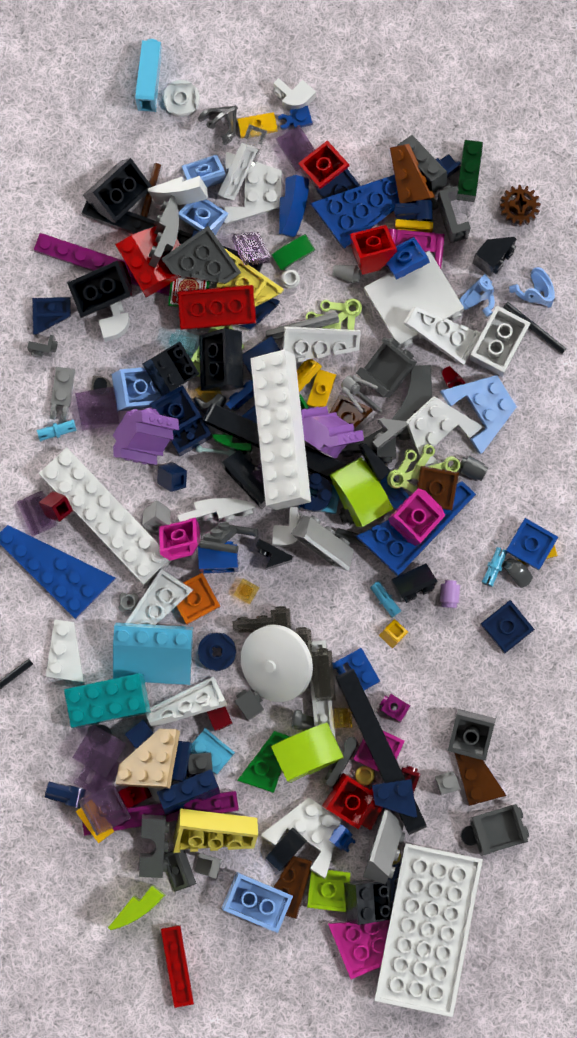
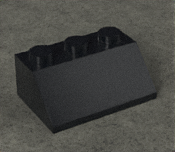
[83,158,152,223]
[67,260,132,318]
[199,328,243,391]
[222,450,266,509]

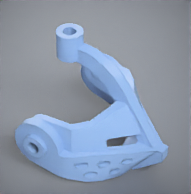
[509,267,555,308]
[459,274,495,317]

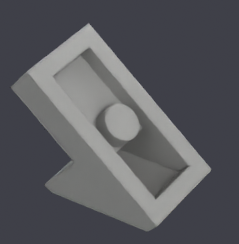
[372,418,408,451]

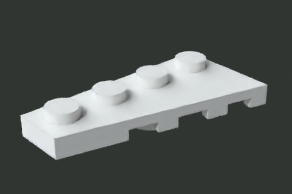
[404,307,482,365]
[283,326,361,362]

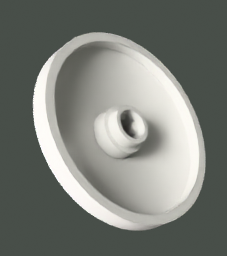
[241,625,313,702]

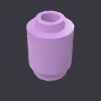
[440,580,460,608]

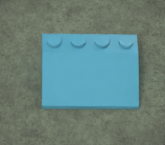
[113,623,193,685]

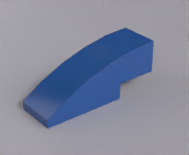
[279,175,309,237]

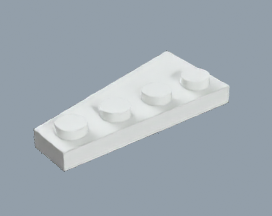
[126,569,193,625]
[146,677,227,728]

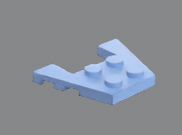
[440,375,517,454]

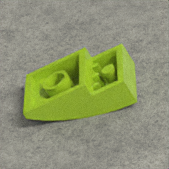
[330,457,393,527]
[271,723,344,783]
[108,885,166,930]

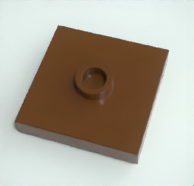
[416,466,459,511]

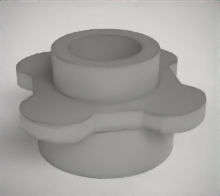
[119,593,139,612]

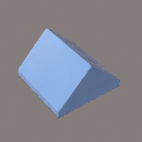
[182,155,226,188]
[179,199,228,235]

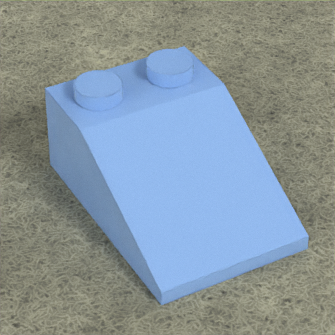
[112,368,161,411]
[222,872,293,933]

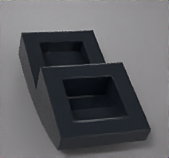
[266,828,307,871]

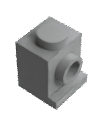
[435,771,460,795]

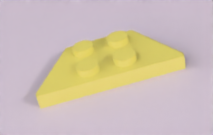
[217,248,284,307]

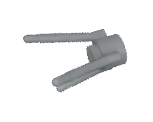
[341,375,382,413]

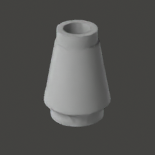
[333,265,361,284]

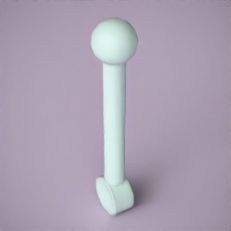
[195,445,235,456]

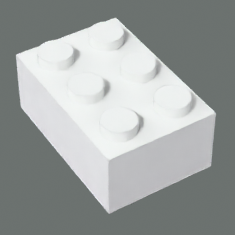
[469,306,530,377]

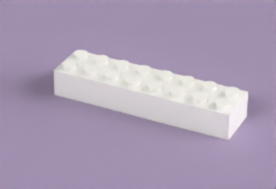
[250,349,311,510]
[39,448,173,586]

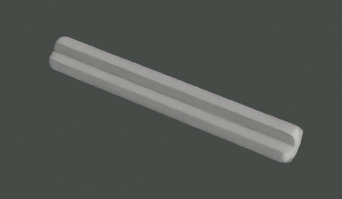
[266,312,339,340]

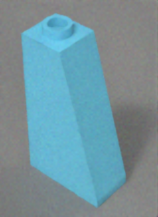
[135,39,162,112]

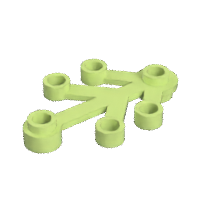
[306,299,362,330]
[387,444,460,493]

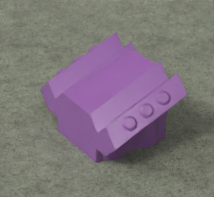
[301,406,364,458]
[113,408,179,465]

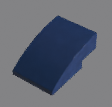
[150,385,213,456]

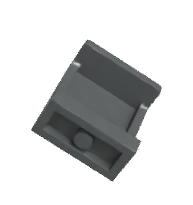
[437,186,471,243]
[356,337,417,398]
[469,804,529,856]

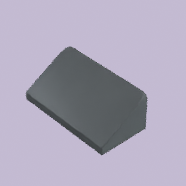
[164,849,197,892]

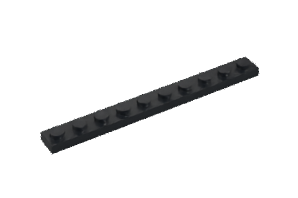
[81,200,264,272]

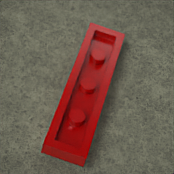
[161,925,194,1008]

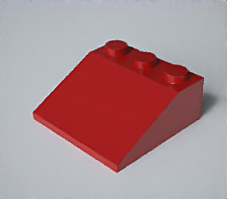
[115,226,181,298]

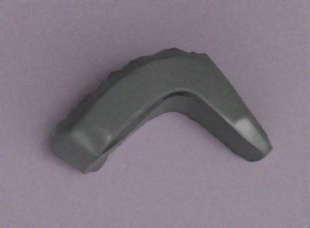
[193,393,227,414]
[502,558,533,588]
[292,709,315,730]

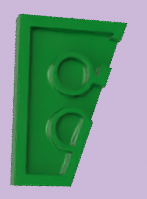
[237,731,291,793]

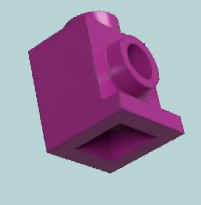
[379,694,411,723]

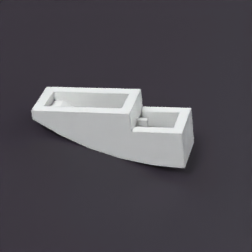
[148,176,208,205]

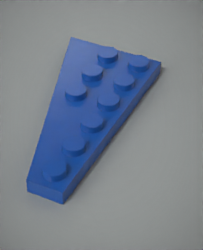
[310,174,402,249]
[356,481,476,576]
[0,525,116,619]

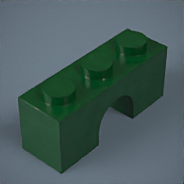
[456,140,483,202]

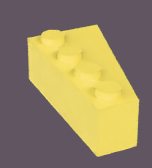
[173,809,258,853]

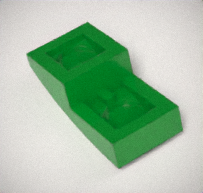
[271,234,315,271]
[213,434,252,453]

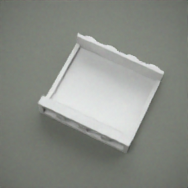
[363,250,464,349]

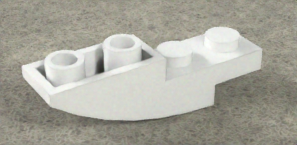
[178,498,256,523]

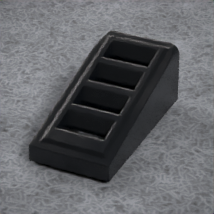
[358,443,390,482]

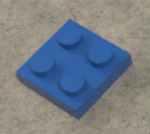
[386,237,430,280]
[505,518,558,571]

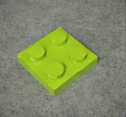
[307,870,350,912]

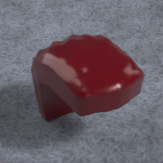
[441,366,466,388]

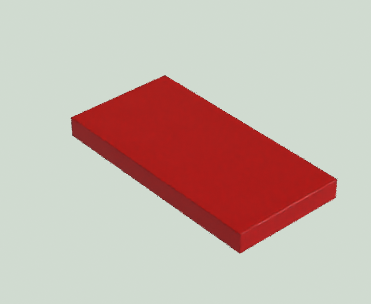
[177,285,257,330]

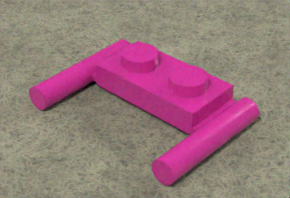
[385,229,445,269]

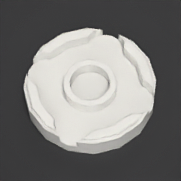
[162,80,200,117]

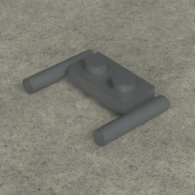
[199,523,258,554]

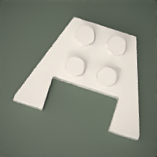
[224,152,282,225]
[406,396,482,467]
[261,798,342,879]

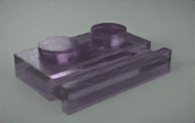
[276,125,315,171]
[232,232,271,266]
[17,491,58,537]

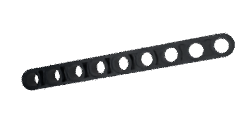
[202,403,347,481]
[335,669,427,835]

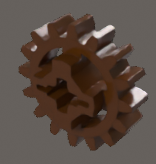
[499,185,541,227]

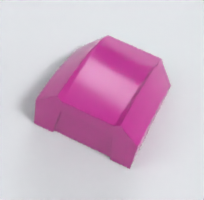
[388,488,445,546]
[159,517,200,561]

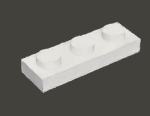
[218,143,258,200]

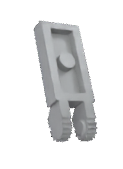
[50,367,75,421]

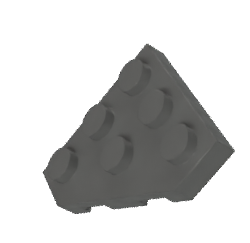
[161,226,241,284]

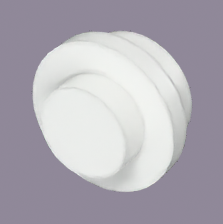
[281,270,300,289]

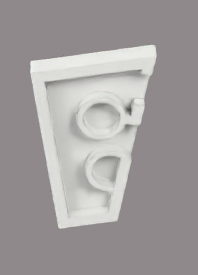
[45,619,84,682]

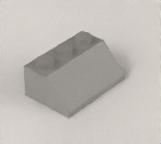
[291,515,354,571]
[363,809,405,884]

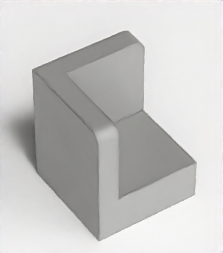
[142,500,171,535]
[194,853,222,879]

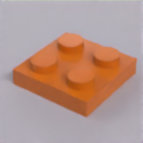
[177,573,221,625]

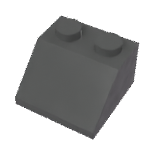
[448,709,496,761]

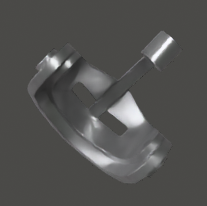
[198,105,238,145]

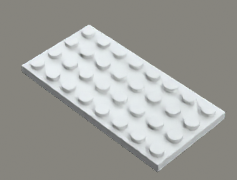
[374,843,483,1017]

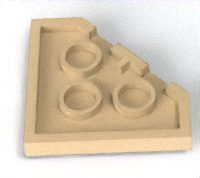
[115,728,180,789]

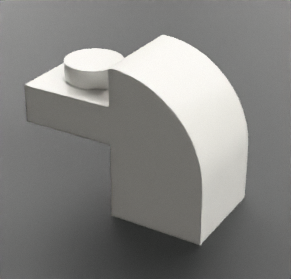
[273,78,316,110]
[99,301,130,342]
[272,507,301,547]

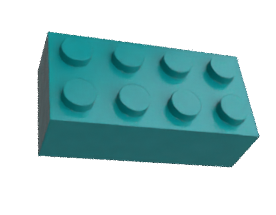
[64,674,151,728]

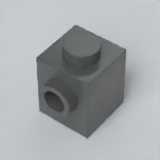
[235,690,264,721]

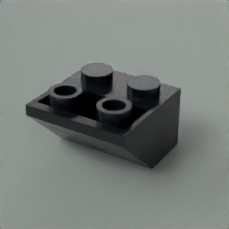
[472,237,517,277]
[142,341,199,397]
[391,563,437,603]
[344,880,392,925]

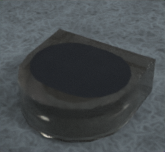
[90,376,111,396]

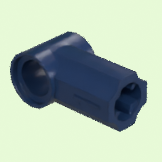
[394,200,433,221]
[45,781,86,808]

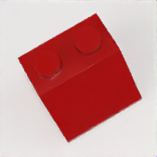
[298,140,350,189]
[350,225,397,275]
[322,773,375,830]

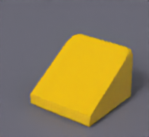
[379,619,408,648]

